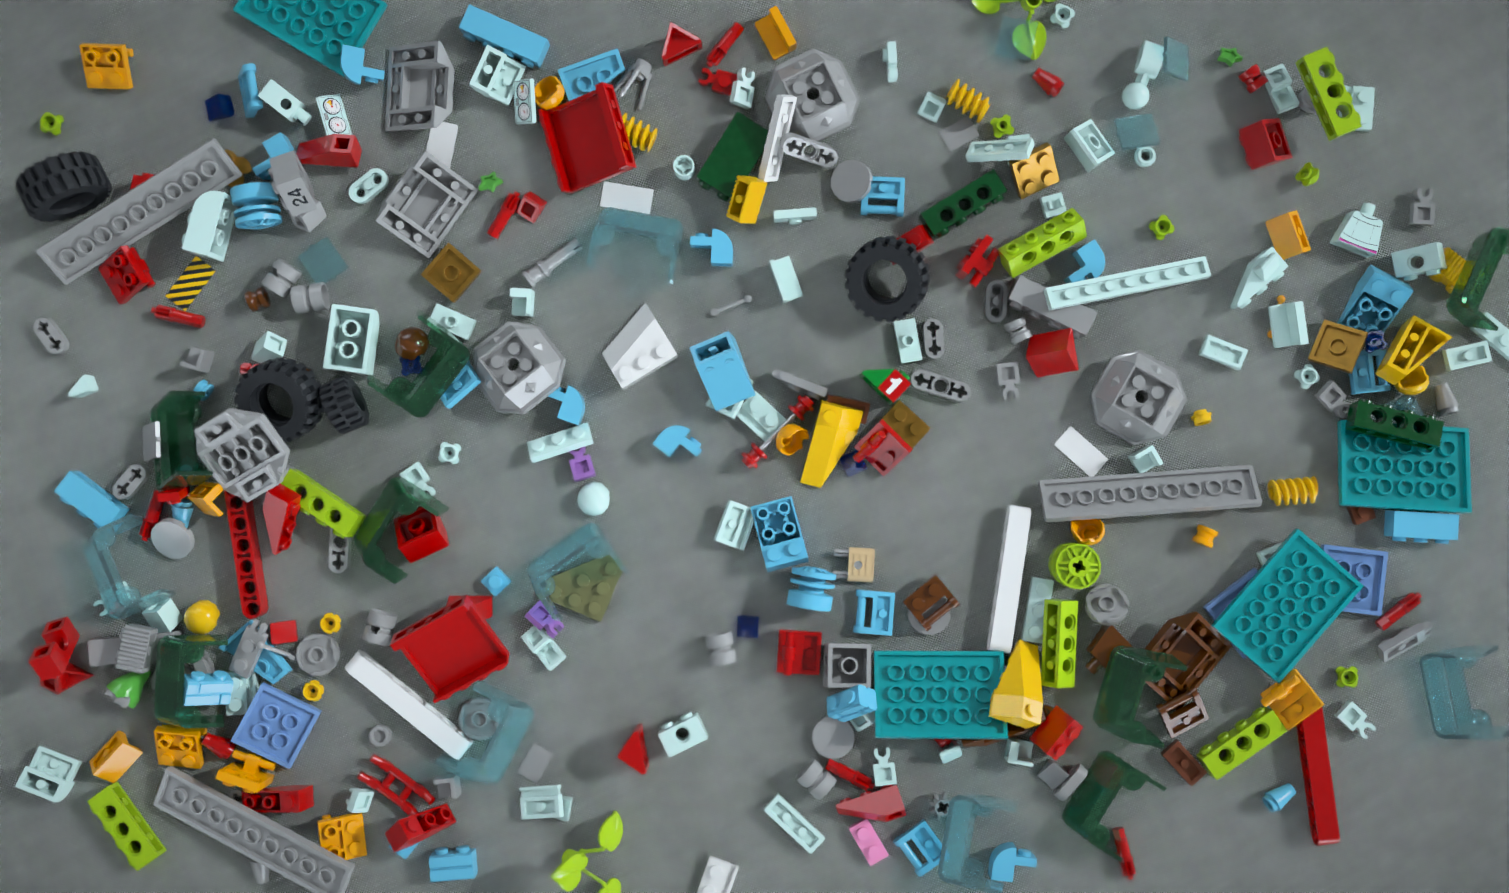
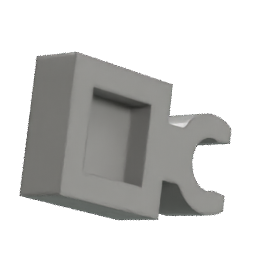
[1409,188,1435,226]
[995,362,1020,400]
[1315,381,1350,418]

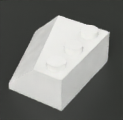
[602,302,679,390]

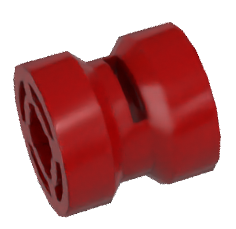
[1238,64,1269,94]

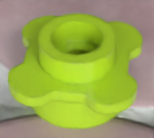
[40,112,64,136]
[990,114,1014,138]
[1295,162,1320,187]
[1149,215,1175,240]
[1336,666,1358,687]

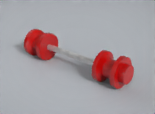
[741,395,814,469]

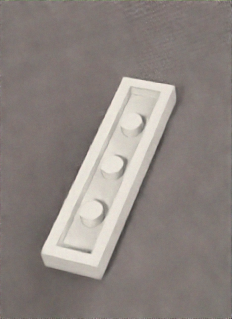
[758,95,797,182]

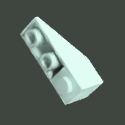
[1230,247,1288,309]

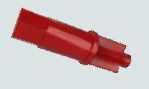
[706,22,744,68]
[487,191,521,240]
[151,304,206,329]
[139,490,164,541]
[1374,592,1422,631]
[825,758,875,791]
[1112,826,1136,880]

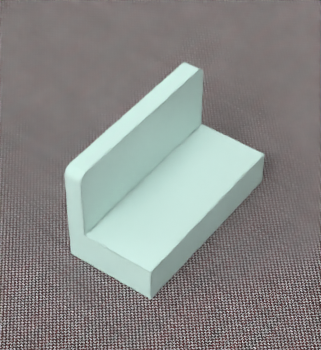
[769,256,803,304]
[1268,301,1309,348]

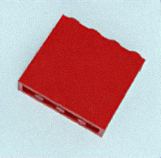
[538,82,637,193]
[390,594,510,703]

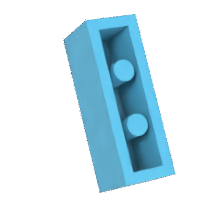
[54,471,130,531]
[1384,510,1459,544]

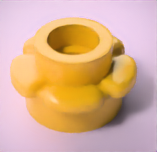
[1191,409,1212,426]
[320,613,341,634]
[303,680,324,701]

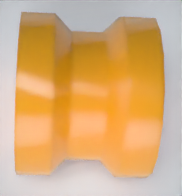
[1191,524,1219,548]

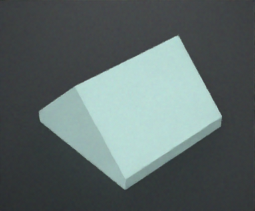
[1063,119,1115,172]

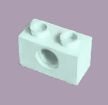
[1391,242,1447,281]
[658,711,708,758]

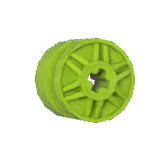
[1048,542,1101,589]

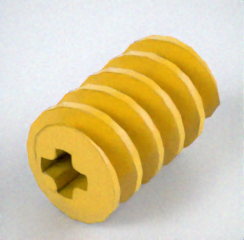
[945,78,992,123]
[622,112,658,153]
[1267,476,1318,506]

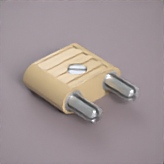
[833,547,875,583]

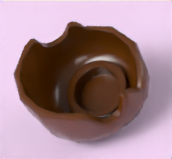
[394,327,430,360]

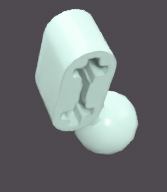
[1122,40,1166,110]

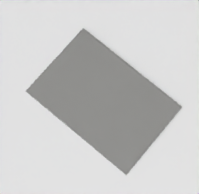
[939,116,980,152]
[517,743,554,784]

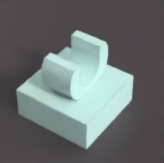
[1039,192,1067,219]
[345,788,374,813]

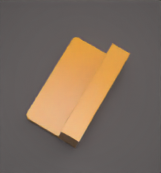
[755,5,797,60]
[1265,210,1311,260]
[187,481,223,517]
[89,730,143,783]

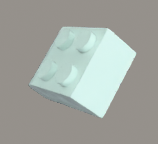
[182,191,238,262]
[323,304,379,376]

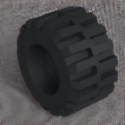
[320,375,369,434]

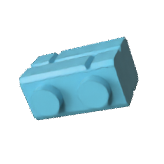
[180,670,233,706]
[826,684,877,722]
[429,845,478,882]

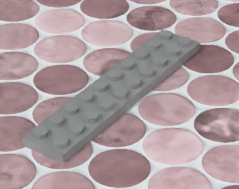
[35,138,242,285]
[1038,465,1262,523]
[153,766,355,893]

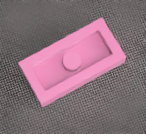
[848,818,889,866]

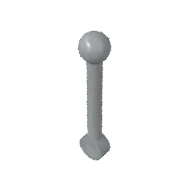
[711,294,753,317]
[256,641,296,660]

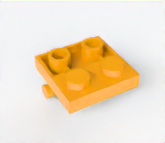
[79,43,134,89]
[1260,669,1325,730]
[154,723,207,769]
[215,749,276,793]
[317,813,367,860]

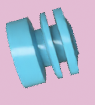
[230,182,282,230]
[787,566,836,611]

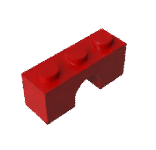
[28,616,80,681]

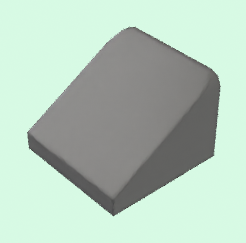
[1037,759,1070,789]

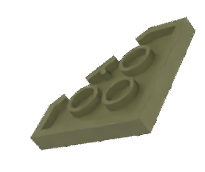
[542,554,626,622]

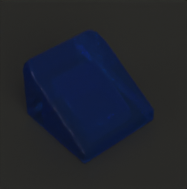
[204,94,235,121]
[840,450,868,477]
[737,615,759,638]

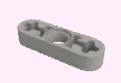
[780,133,838,167]
[910,370,971,402]
[328,511,352,573]

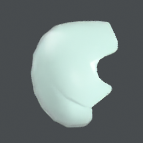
[577,481,609,516]

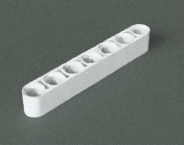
[987,505,1031,654]
[345,650,473,760]

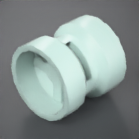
[673,155,695,181]

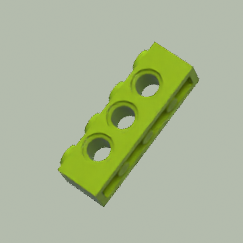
[1295,46,1362,142]
[998,207,1087,278]
[280,468,367,538]
[1041,599,1078,688]
[1196,706,1287,780]
[87,781,167,871]

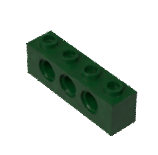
[918,169,1007,238]
[1345,399,1444,450]

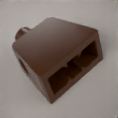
[1085,625,1140,675]

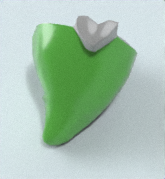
[104,670,151,709]

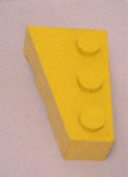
[1375,315,1452,385]

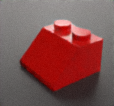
[1238,118,1293,170]
[394,502,450,564]
[1029,705,1083,761]

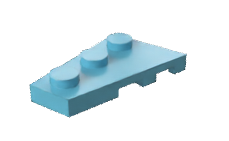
[558,48,625,101]
[218,620,293,684]

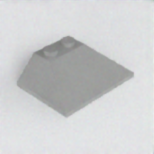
[385,41,454,132]
[375,151,478,258]

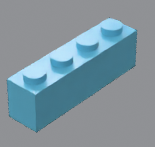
[459,4,550,68]

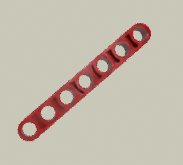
[224,490,268,619]
[1296,707,1340,846]

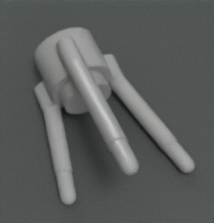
[614,58,653,111]

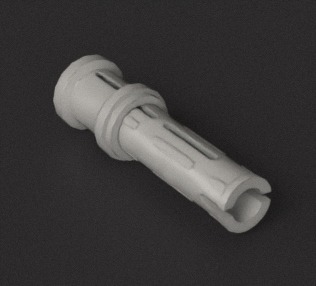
[522,238,583,288]

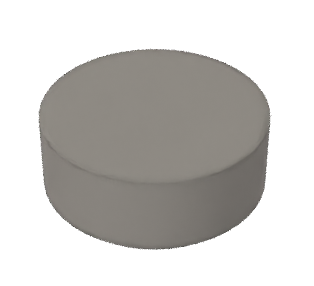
[369,724,392,747]

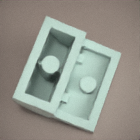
[469,45,526,106]
[15,746,82,803]

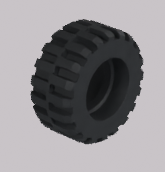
[15,151,112,222]
[844,236,930,322]
[234,358,324,444]

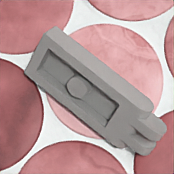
[772,369,828,400]
[228,619,268,679]
[1378,621,1433,663]

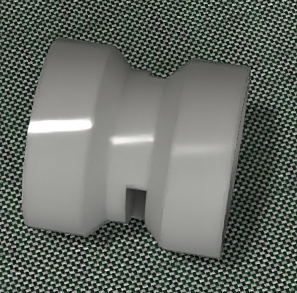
[1004,317,1032,345]

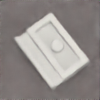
[697,855,739,893]

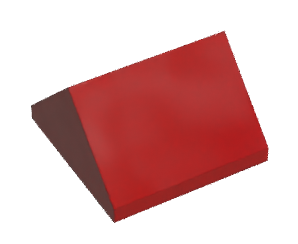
[1026,328,1079,378]
[617,723,649,775]

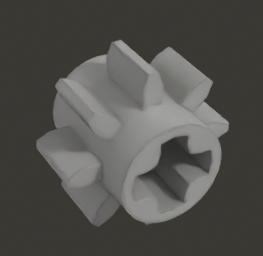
[928,791,955,820]

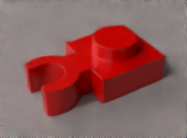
[698,68,737,96]
[157,484,190,504]

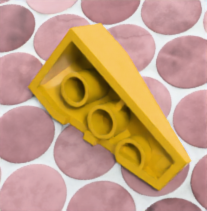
[800,400,863,488]
[989,640,1043,729]

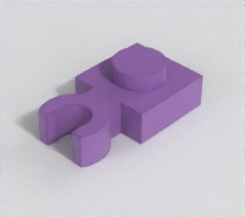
[569,447,596,482]
[525,600,564,639]

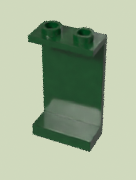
[697,111,768,203]

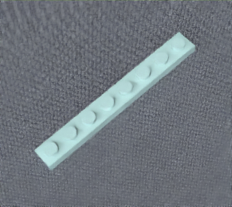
[1043,256,1211,311]

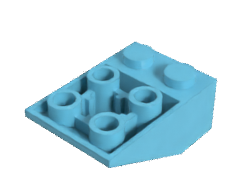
[1338,264,1413,345]
[689,331,756,411]
[750,496,809,572]

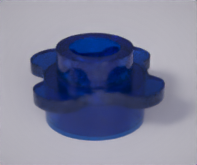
[1365,330,1388,353]
[399,355,422,376]

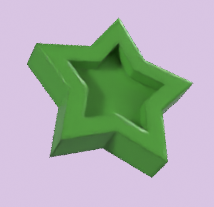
[1217,47,1243,67]
[478,171,503,193]

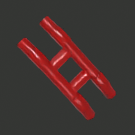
[357,754,435,816]

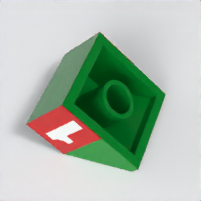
[859,369,911,405]

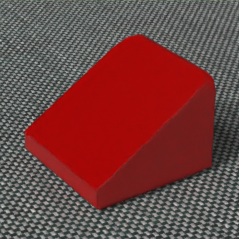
[516,191,547,224]
[270,620,298,645]

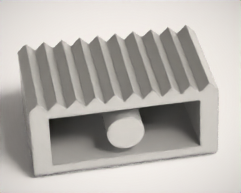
[115,623,158,674]

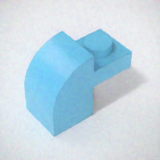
[340,45,385,85]
[252,132,296,180]
[690,228,733,267]
[1064,239,1105,284]
[548,385,585,425]
[652,425,703,457]
[988,842,1037,882]

